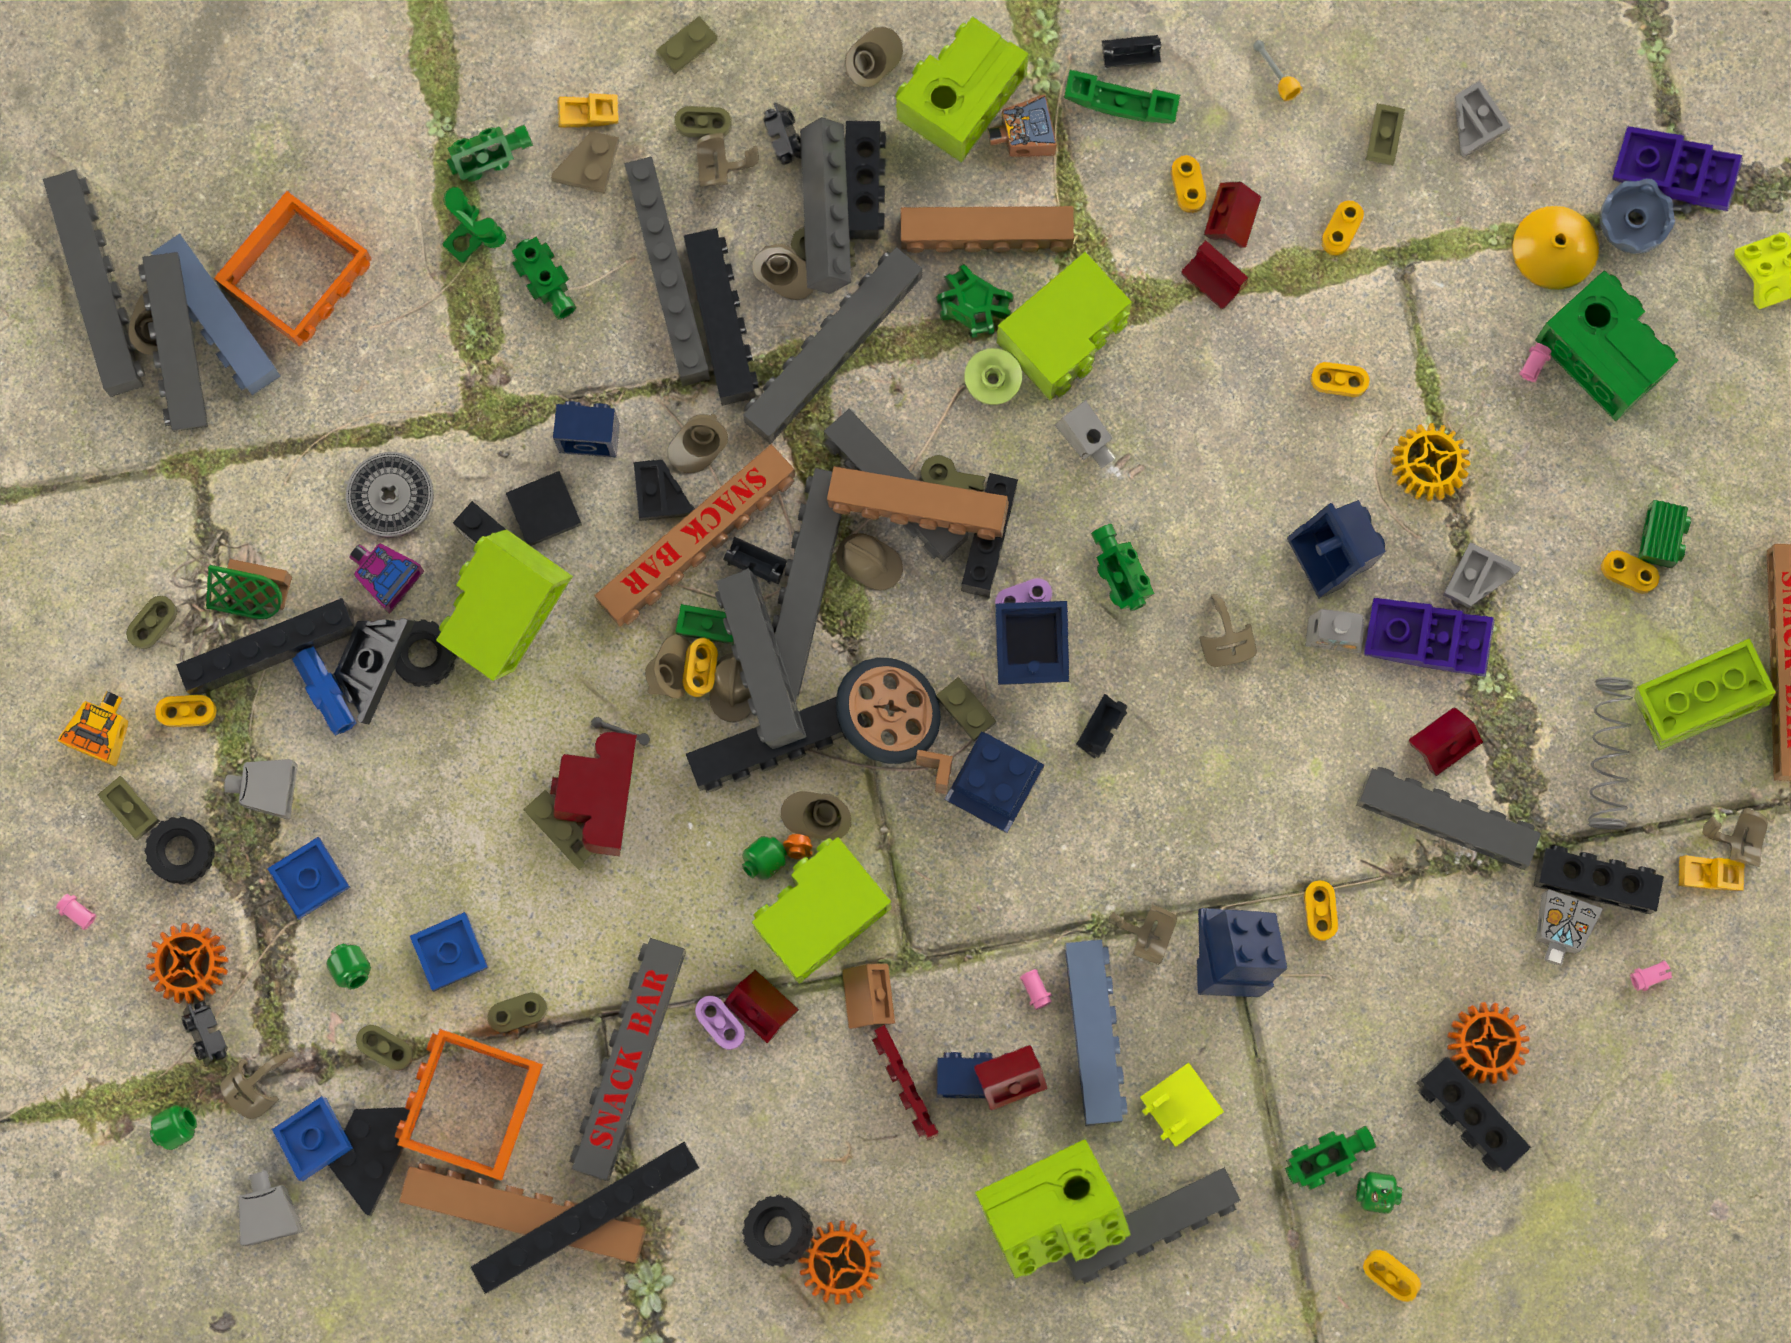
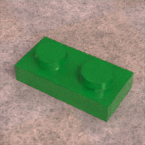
[675,604,734,645]

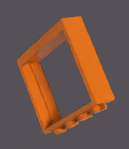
[214,191,372,347]
[395,1029,543,1181]

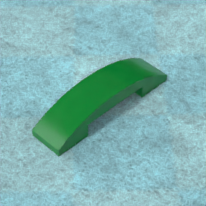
[1064,69,1181,124]

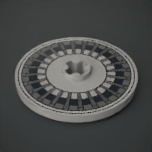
[346,452,434,538]

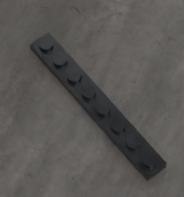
[470,1141,700,1294]

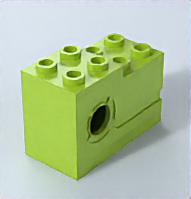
[895,16,1029,163]
[996,252,1132,400]
[436,529,573,681]
[1634,638,1776,751]
[752,837,892,984]
[975,1139,1131,1279]

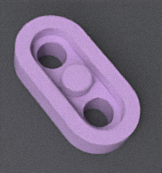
[995,578,1052,604]
[695,996,745,1050]

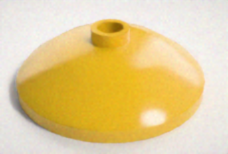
[1512,206,1599,290]

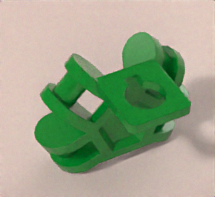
[443,187,506,263]
[936,264,1014,338]

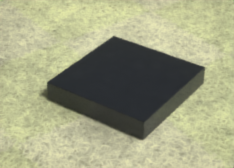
[506,471,582,546]

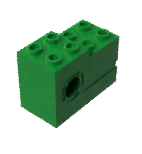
[1535,270,1679,422]

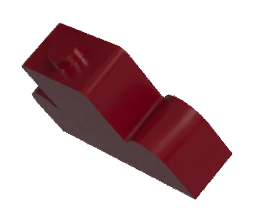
[550,732,637,857]

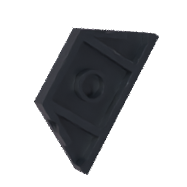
[334,618,415,725]
[328,1107,423,1216]

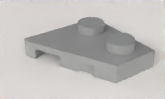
[1454,81,1511,158]
[1443,542,1521,608]

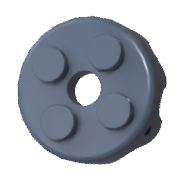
[1600,179,1675,254]

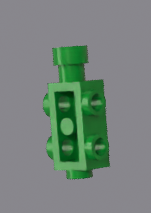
[446,125,533,182]
[512,236,577,320]
[1091,524,1155,611]
[1285,1126,1376,1190]

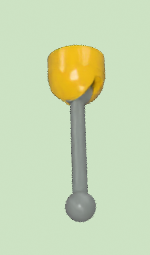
[1253,40,1303,102]

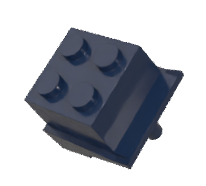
[1287,500,1386,599]
[995,601,1069,685]
[944,731,1044,833]
[1197,908,1288,997]

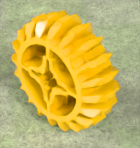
[1390,423,1470,502]

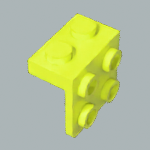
[1734,232,1791,309]

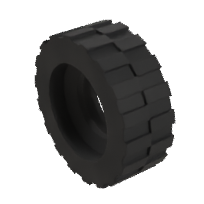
[394,619,457,687]
[144,817,215,885]
[742,1195,813,1267]

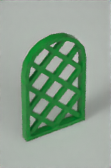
[206,565,283,619]

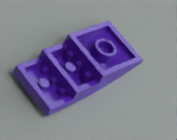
[1612,126,1743,211]
[1364,598,1495,677]

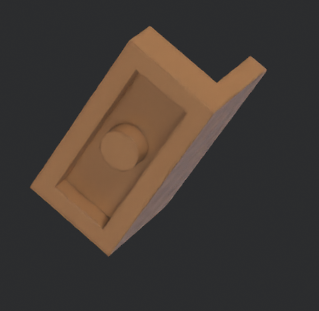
[227,559,292,610]
[916,750,953,795]
[842,964,895,1029]

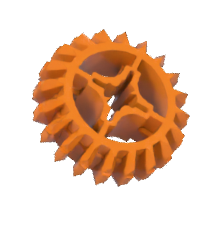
[146,923,229,1004]
[1447,1002,1530,1084]
[799,1221,881,1305]

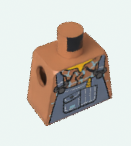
[987,95,1057,157]

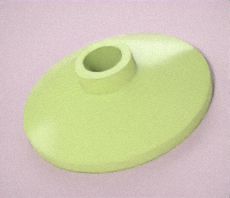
[964,348,1022,405]

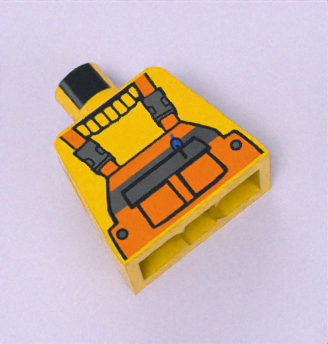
[57,691,128,767]

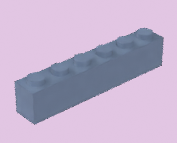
[151,233,281,396]
[1064,939,1128,1126]

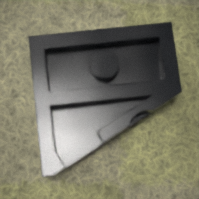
[634,459,695,521]

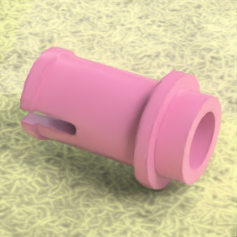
[1519,343,1551,382]
[56,894,97,930]
[1630,961,1672,991]
[1020,969,1052,1010]

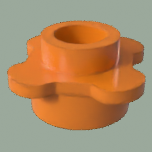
[783,834,813,859]

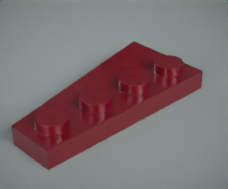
[871,1025,939,1141]

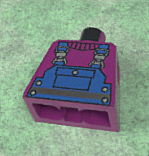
[349,543,425,614]

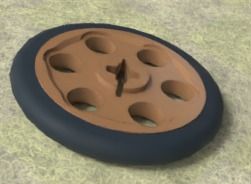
[836,657,941,764]

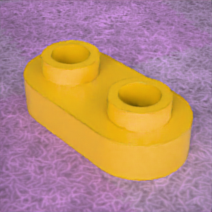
[1171,155,1206,213]
[1321,200,1364,256]
[1311,362,1370,397]
[1601,550,1660,594]
[682,638,718,697]
[155,695,217,727]
[1304,880,1338,941]
[1363,1250,1421,1302]

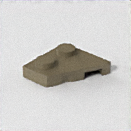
[551,131,619,194]

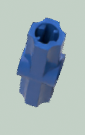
[292,647,357,736]

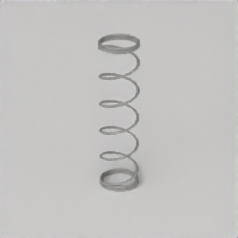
[1588,677,1634,830]

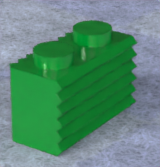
[1638,500,1691,568]

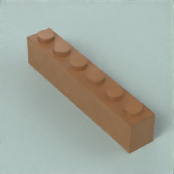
[901,206,1074,253]
[827,466,1009,540]

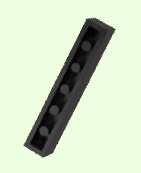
[683,228,759,406]
[176,598,356,695]
[686,697,865,793]

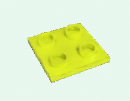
[1139,1062,1224,1147]

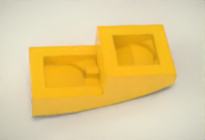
[557,93,619,128]
[1678,855,1745,891]

